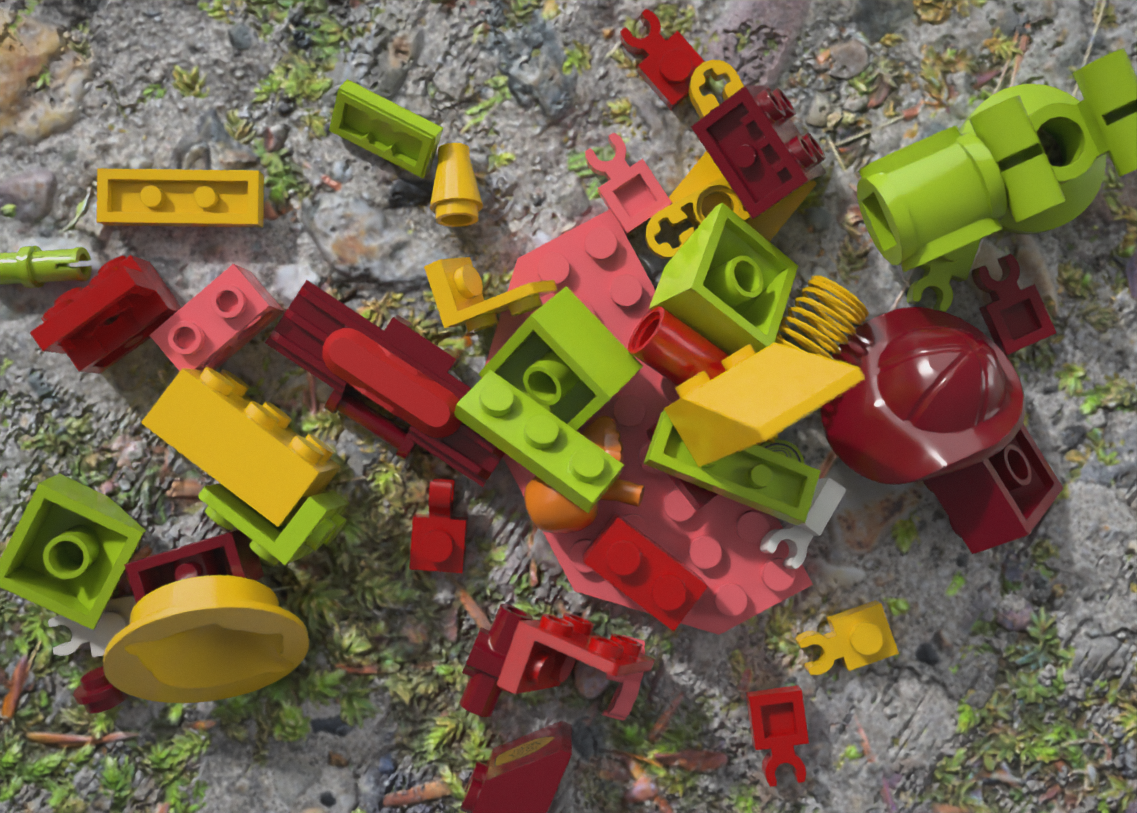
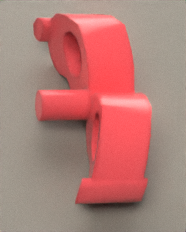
[601,635,645,721]

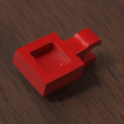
[409,478,468,573]

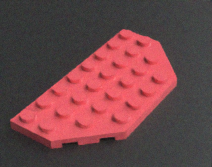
[485,209,813,635]

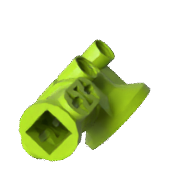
[857,48,1137,273]

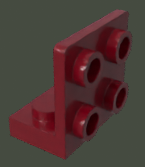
[691,85,826,219]

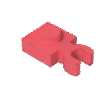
[585,133,672,236]

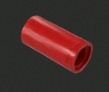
[628,306,730,386]

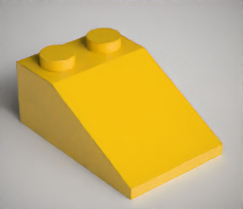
[664,342,865,467]

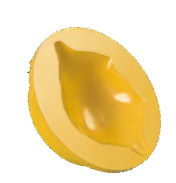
[103,575,309,703]

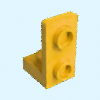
[424,257,558,333]

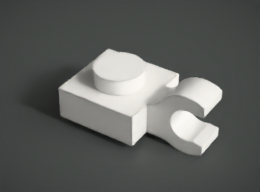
[760,477,847,569]

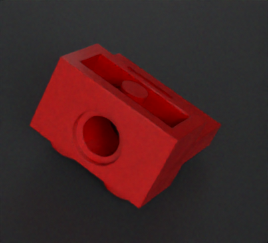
[29,255,182,374]

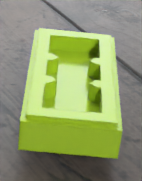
[329,79,443,178]

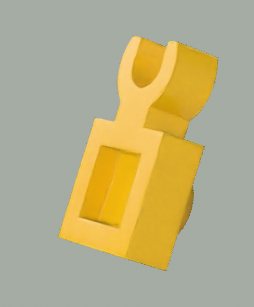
[795,600,899,675]

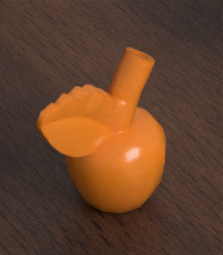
[525,415,645,533]

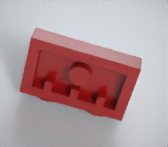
[496,613,655,694]

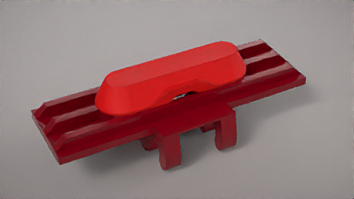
[265,280,505,487]

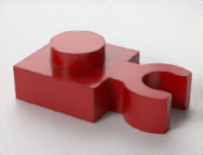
[620,9,711,110]
[746,685,809,787]

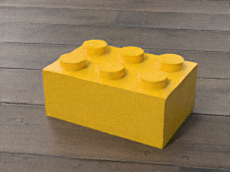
[141,367,341,527]

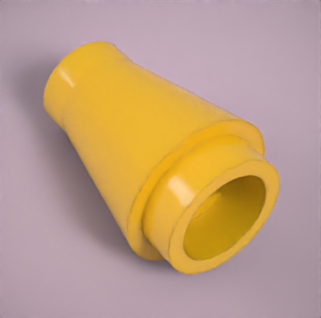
[430,143,483,227]

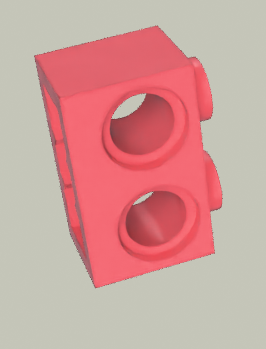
[149,264,284,371]

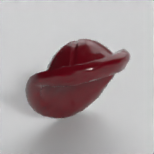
[820,307,1025,485]

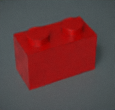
[582,512,708,631]

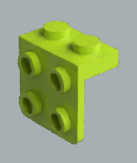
[198,483,349,565]

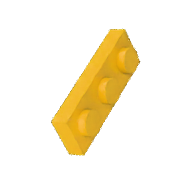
[96,168,264,228]

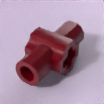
[459,604,533,717]

